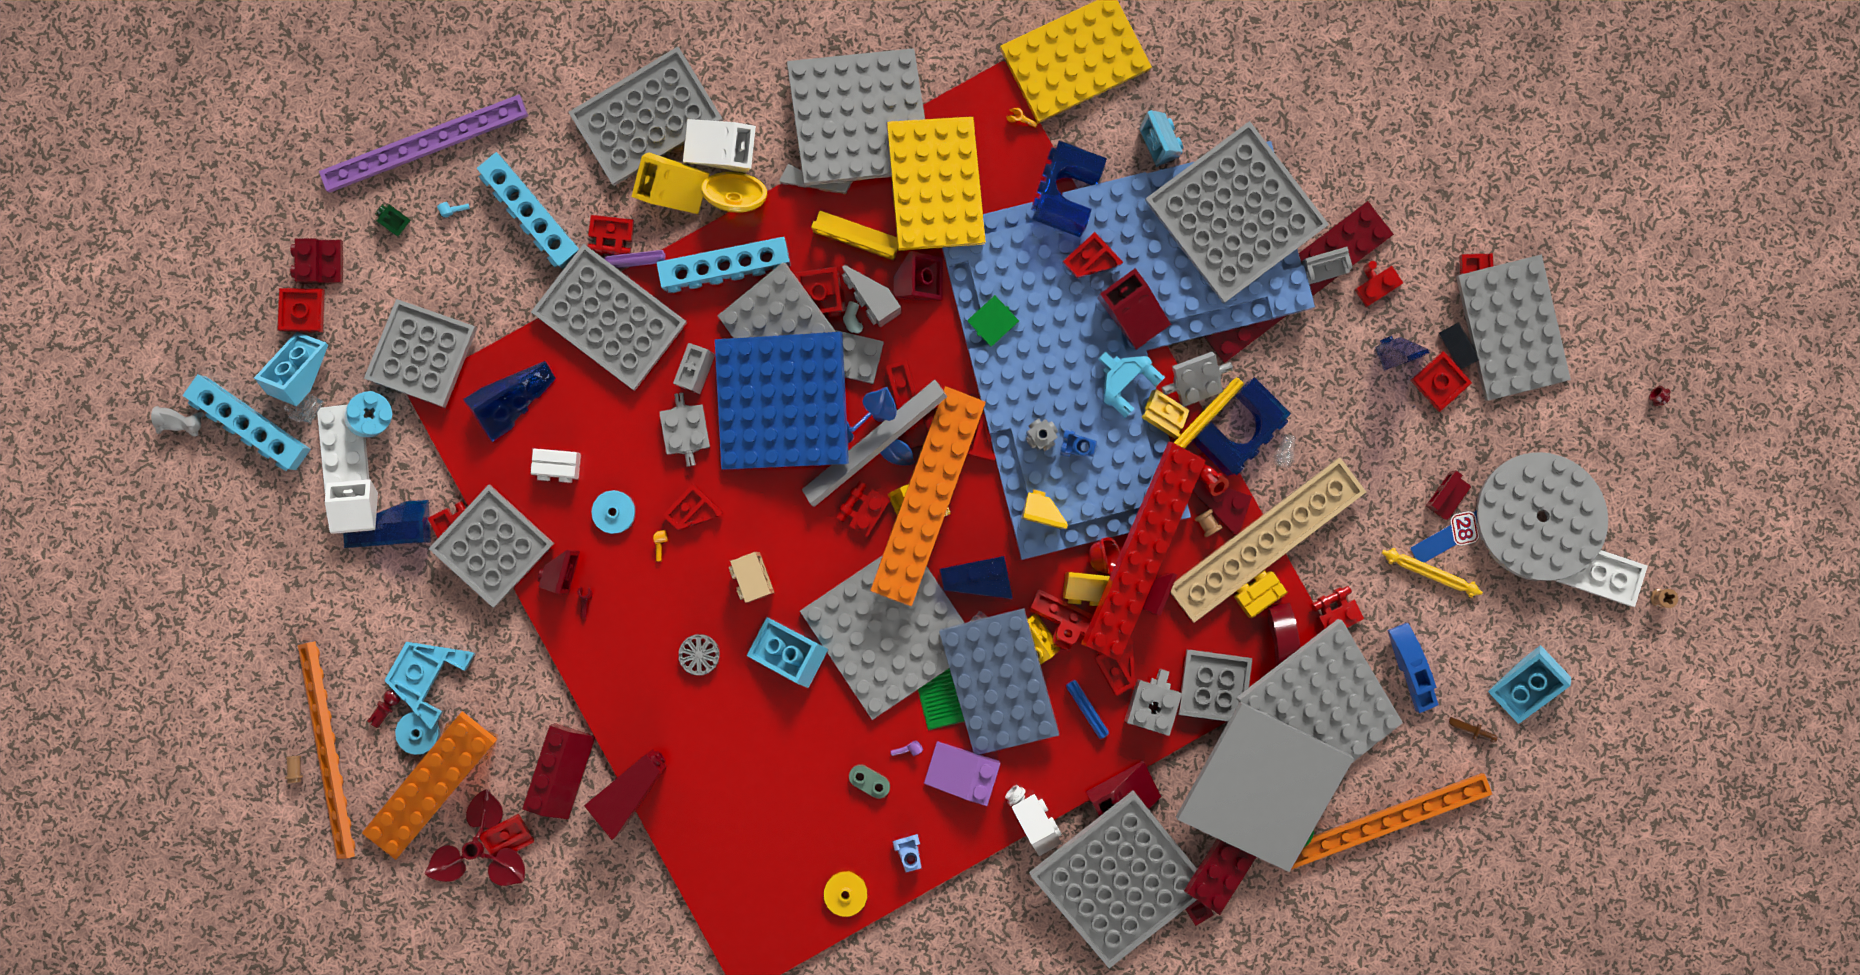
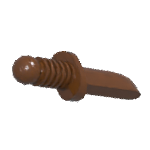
[1449,717,1498,743]

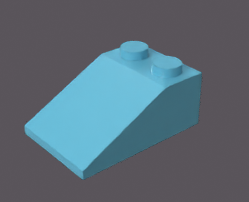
[1139,110,1183,167]
[254,332,328,406]
[747,617,828,688]
[1488,645,1571,724]

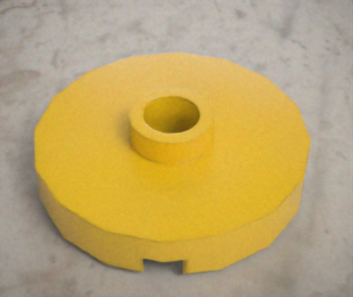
[824,871,867,916]

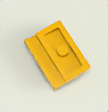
[1141,389,1189,439]

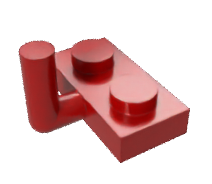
[1355,261,1403,307]

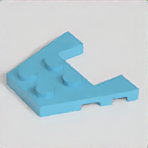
[384,642,476,729]

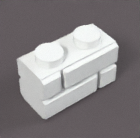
[531,449,581,483]

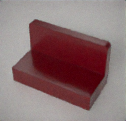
[1425,470,1471,520]

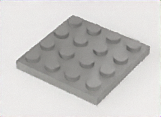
[718,263,836,338]
[364,299,477,408]
[429,485,555,608]

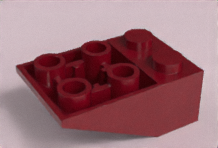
[1097,268,1171,350]
[1086,761,1162,817]

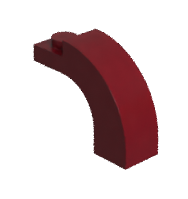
[1268,603,1300,667]

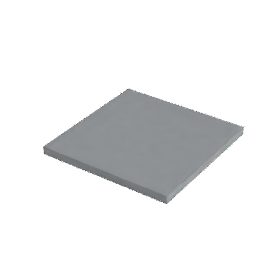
[1176,702,1354,872]

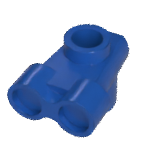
[1060,430,1097,457]

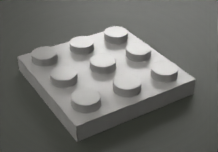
[1178,649,1252,721]

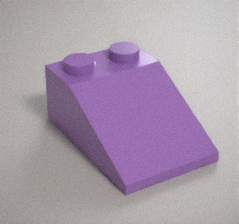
[924,741,1000,806]

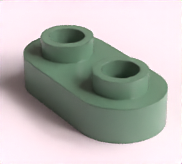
[849,765,890,798]

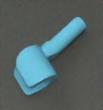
[437,202,470,218]

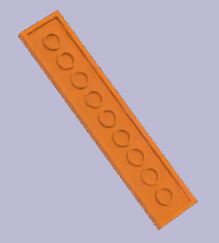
[870,386,986,606]

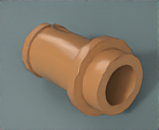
[285,756,303,783]

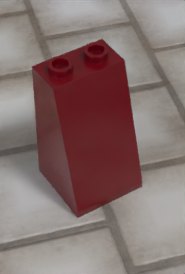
[584,750,667,840]

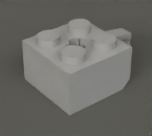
[1124,669,1182,736]

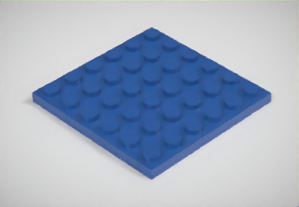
[715,332,849,469]

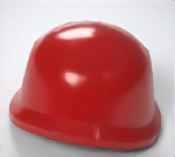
[1089,537,1120,576]

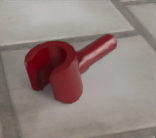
[578,587,593,618]

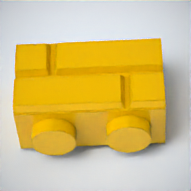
[1234,570,1287,618]

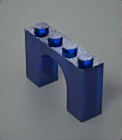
[1031,140,1107,237]
[1192,377,1291,476]

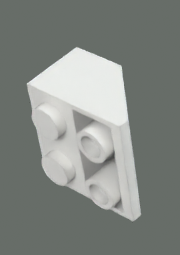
[325,480,378,534]

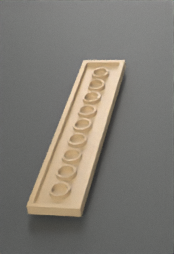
[1170,458,1366,623]

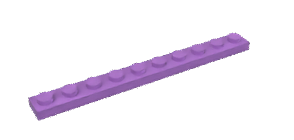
[319,95,529,193]

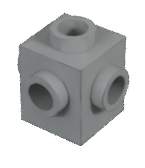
[1026,419,1058,451]

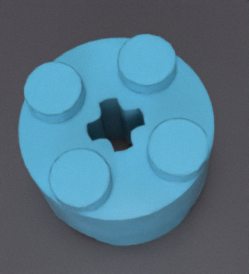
[344,391,393,437]

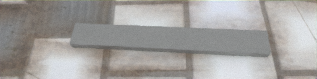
[802,380,948,507]

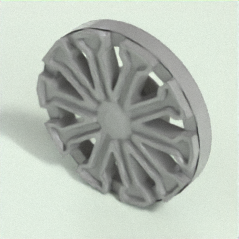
[679,634,720,675]

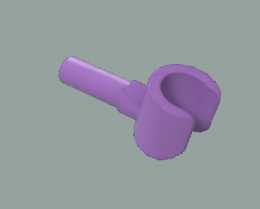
[891,741,923,756]

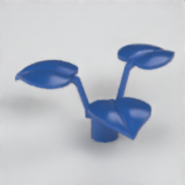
[847,387,915,466]

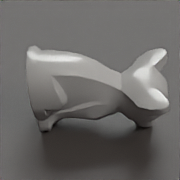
[151,406,204,436]

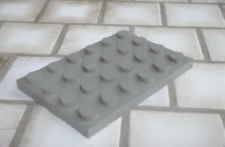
[569,47,723,186]
[531,244,687,391]
[1456,254,1571,401]

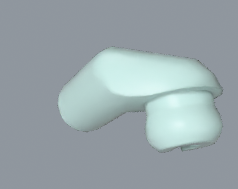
[843,301,863,334]

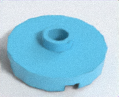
[591,490,635,534]
[395,712,440,755]

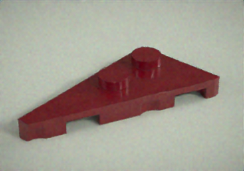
[1193,477,1252,535]

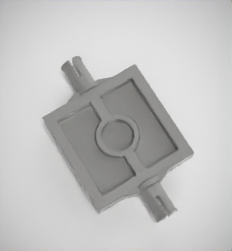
[1162,352,1233,406]
[660,393,710,467]

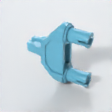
[1098,352,1165,418]

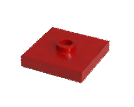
[277,288,325,333]
[1410,351,1472,412]

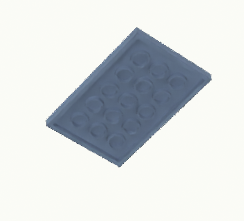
[939,608,1059,755]

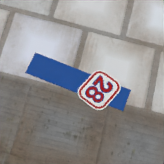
[1410,510,1479,563]

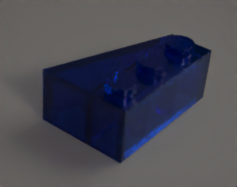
[940,556,1013,599]

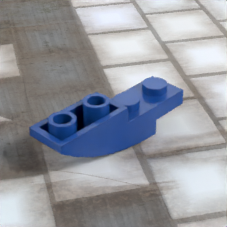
[1387,623,1439,713]

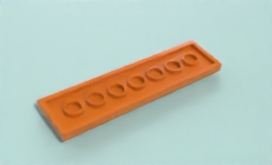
[362,711,497,860]

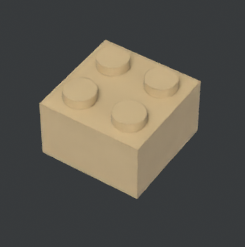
[729,552,774,603]

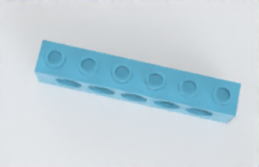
[477,152,579,270]
[657,237,791,293]
[182,374,311,471]

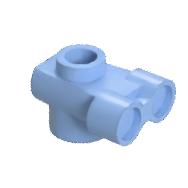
[892,834,921,872]

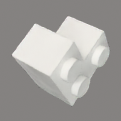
[1012,794,1062,856]

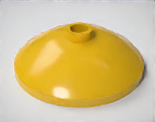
[702,172,767,213]

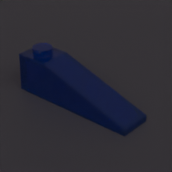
[1375,336,1430,371]
[463,361,556,442]

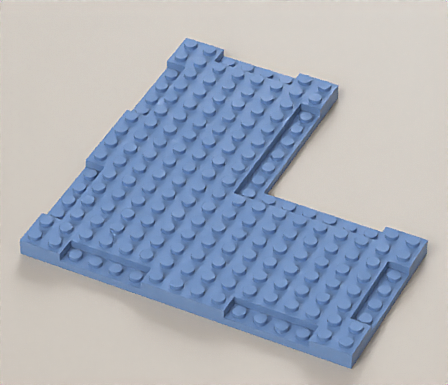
[942,141,1315,560]

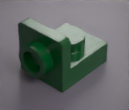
[375,203,411,237]

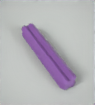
[605,250,666,268]

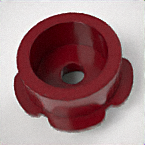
[1649,386,1671,406]

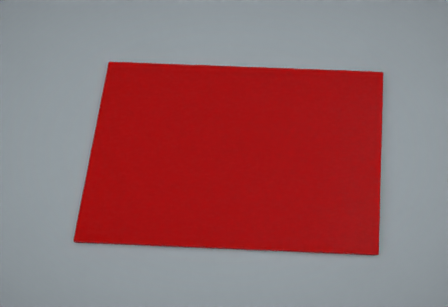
[407,61,1322,975]

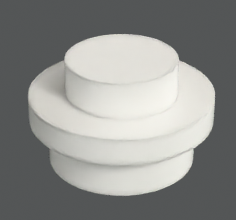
[1005,785,1025,806]

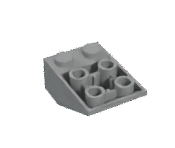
[842,265,901,327]

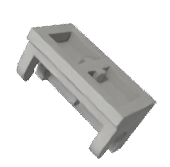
[1301,247,1352,285]
[673,343,715,394]

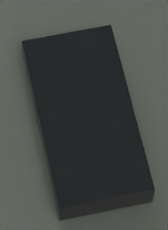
[1439,322,1480,370]

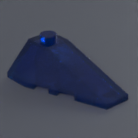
[343,500,431,548]

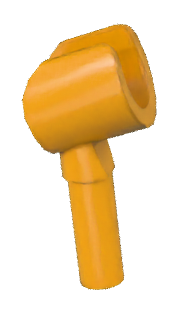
[1006,108,1037,127]
[653,530,668,561]

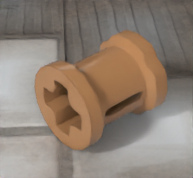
[1194,509,1222,537]
[1650,588,1678,608]

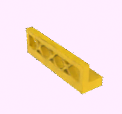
[812,211,898,260]

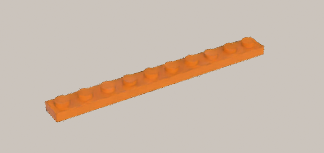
[298,641,355,859]
[1291,773,1493,869]

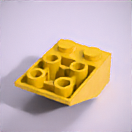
[631,152,710,214]

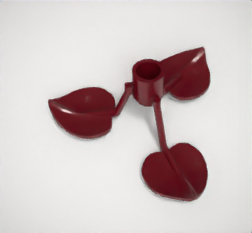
[424,789,525,886]

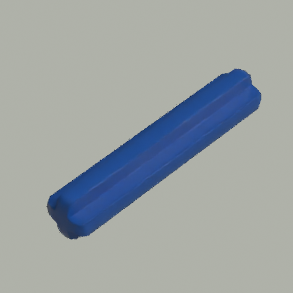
[1066,680,1109,739]

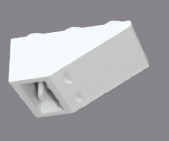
[683,119,756,173]

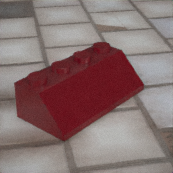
[522,723,595,819]

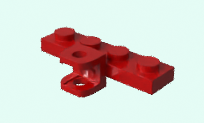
[886,360,938,449]
[1029,590,1093,651]

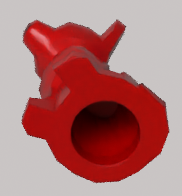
[1197,453,1229,496]

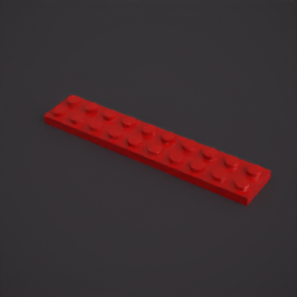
[1081,442,1206,661]

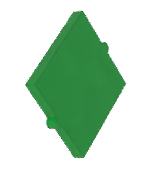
[967,295,1019,347]

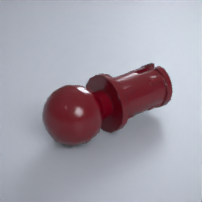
[367,689,401,728]

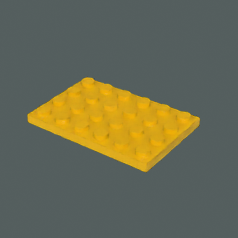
[999,0,1152,123]
[887,117,986,250]

